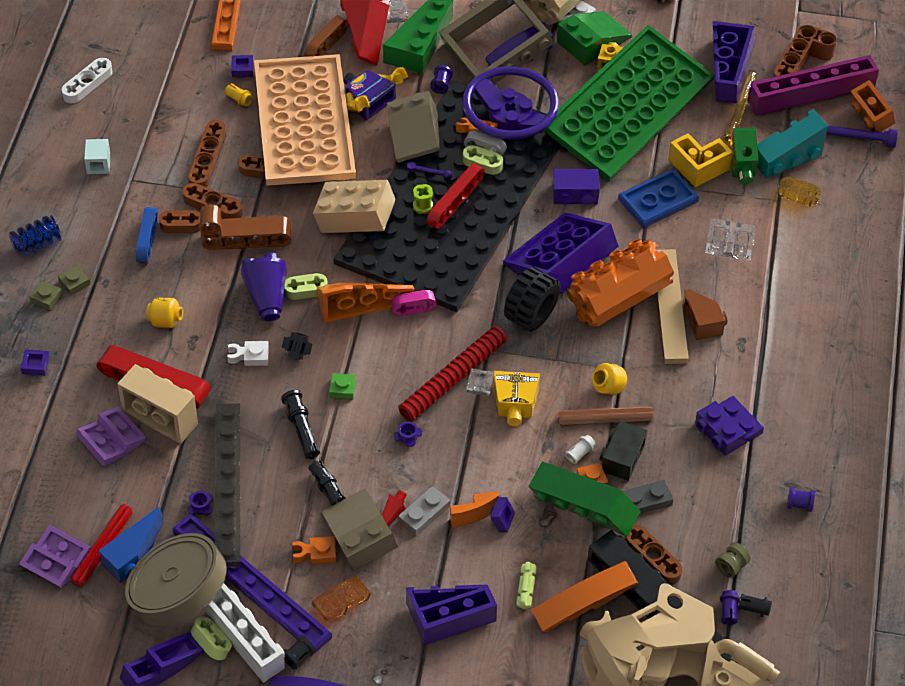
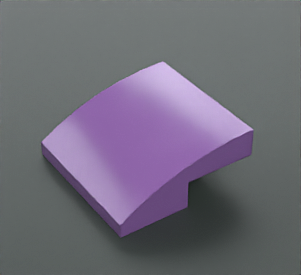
[76,407,146,467]
[19,524,91,588]

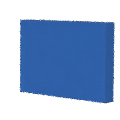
[618,168,699,228]

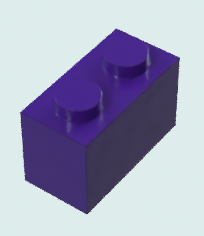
[553,169,600,205]

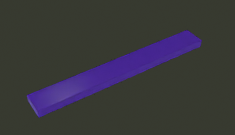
[172,513,332,653]

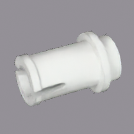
[565,435,596,465]

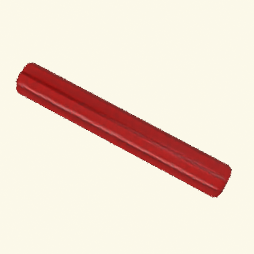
[71,504,133,587]

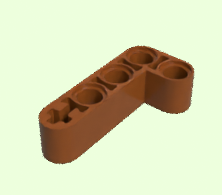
[773,25,837,77]
[200,204,291,250]

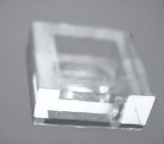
[466,368,494,397]

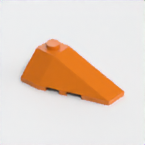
[317,283,414,323]

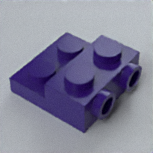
[695,396,764,456]

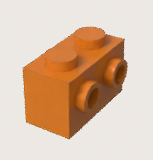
[851,80,895,132]

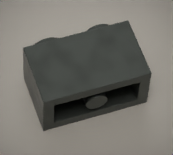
[599,421,648,481]

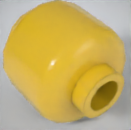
[146,297,183,328]
[592,363,627,395]

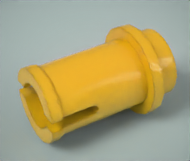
[225,83,253,107]

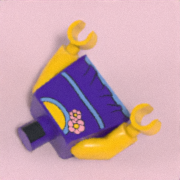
[343,67,408,121]

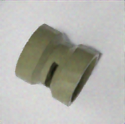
[715,542,751,578]

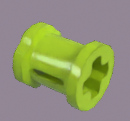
[413,184,433,214]

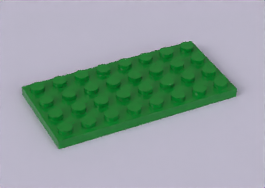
[544,25,715,182]

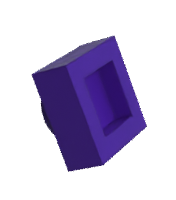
[231,55,254,77]
[21,349,50,376]
[490,497,515,532]

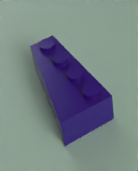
[713,21,755,103]

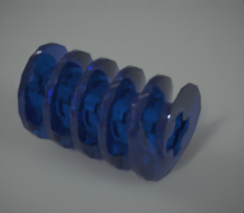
[9,215,62,256]

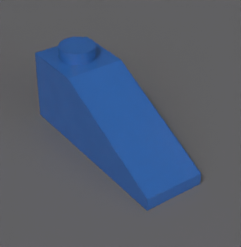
[99,507,163,583]

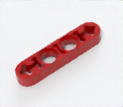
[427,163,484,229]

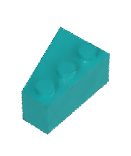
[757,109,828,178]

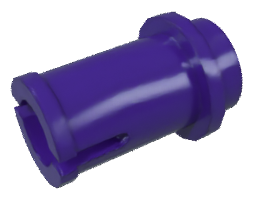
[719,590,740,625]

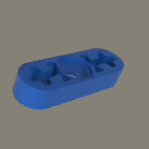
[136,207,158,263]

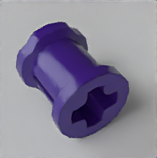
[430,65,453,94]
[787,487,815,512]

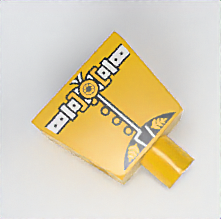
[494,371,540,426]

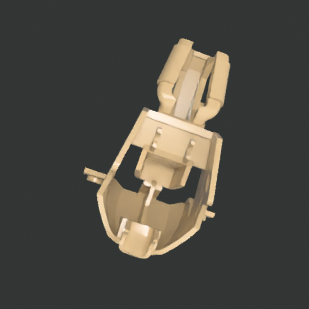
[579,583,780,686]

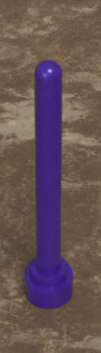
[826,126,898,147]

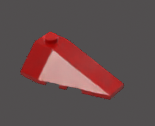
[340,0,389,66]

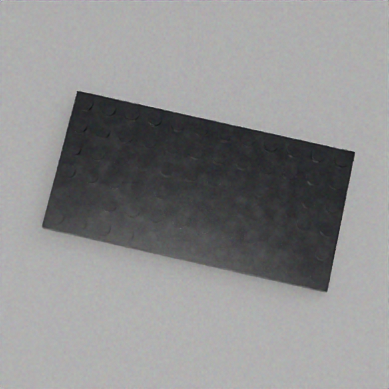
[333,80,561,312]

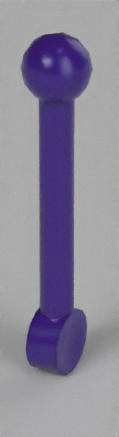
[407,162,452,179]

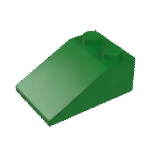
[557,11,632,66]

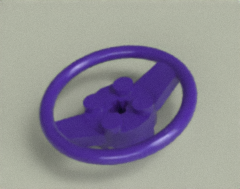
[462,66,559,139]

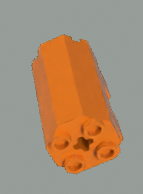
[566,239,674,327]

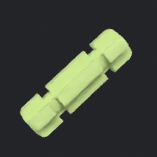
[516,562,536,610]

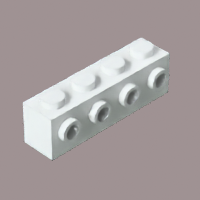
[203,583,285,683]

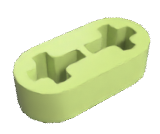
[463,145,503,175]
[284,273,328,300]
[191,616,232,660]

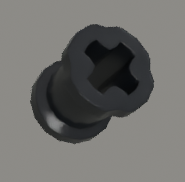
[283,635,316,670]

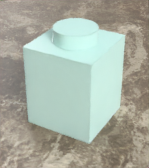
[84,139,110,174]

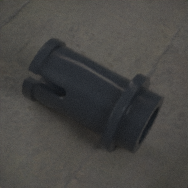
[738,594,772,617]

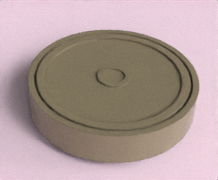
[125,533,226,626]

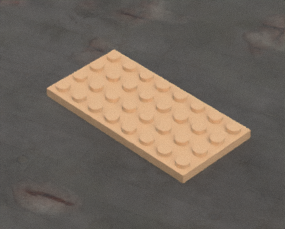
[254,54,356,186]

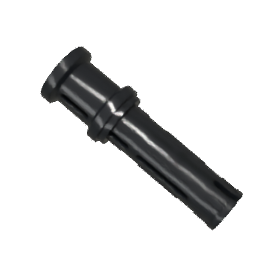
[281,390,320,459]

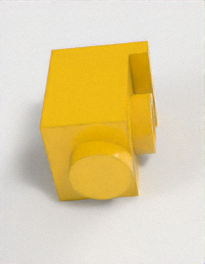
[597,42,623,72]

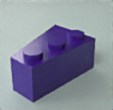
[406,584,497,645]

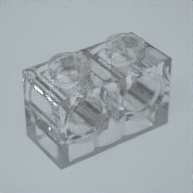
[705,218,756,261]

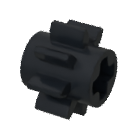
[281,332,313,360]

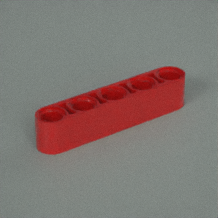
[96,345,211,409]

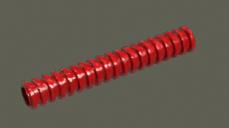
[398,325,507,422]

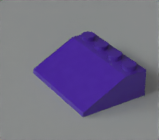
[503,212,619,295]

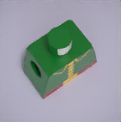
[729,127,759,184]

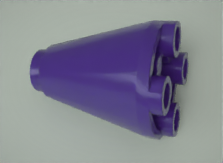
[240,253,287,322]

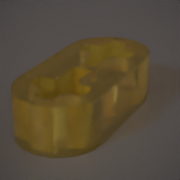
[778,177,821,206]

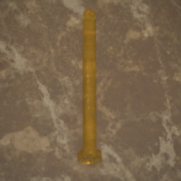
[721,70,757,147]

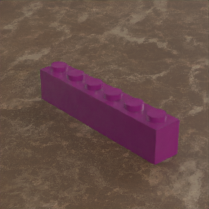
[747,55,879,116]

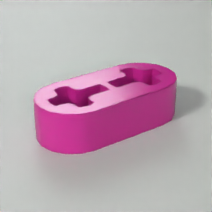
[391,290,436,316]

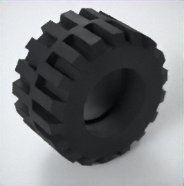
[504,267,560,332]

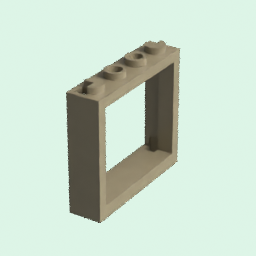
[439,0,554,85]

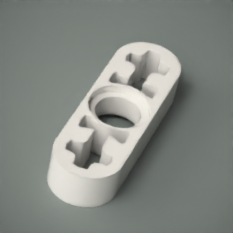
[62,58,113,104]

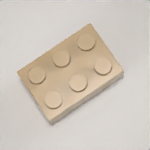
[313,180,396,233]
[118,364,198,444]

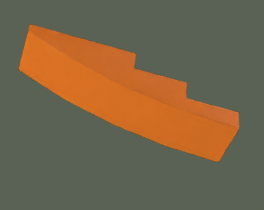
[531,561,638,633]

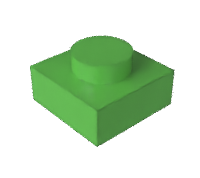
[329,373,356,400]

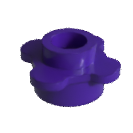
[394,422,422,447]
[188,491,213,515]

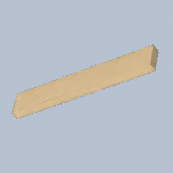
[656,249,689,364]

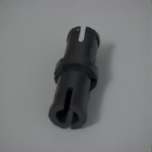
[308,460,346,506]

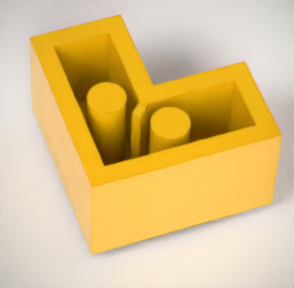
[668,133,733,188]

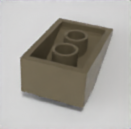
[387,91,440,162]
[322,488,398,571]

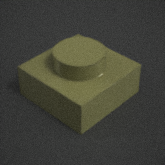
[57,265,91,295]
[29,281,63,311]

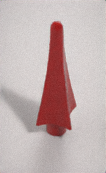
[382,490,407,527]

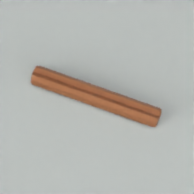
[558,407,654,425]

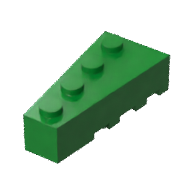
[383,0,453,74]
[528,461,641,537]

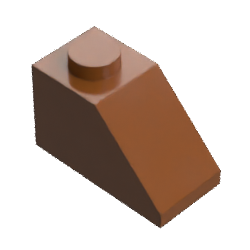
[682,289,728,340]

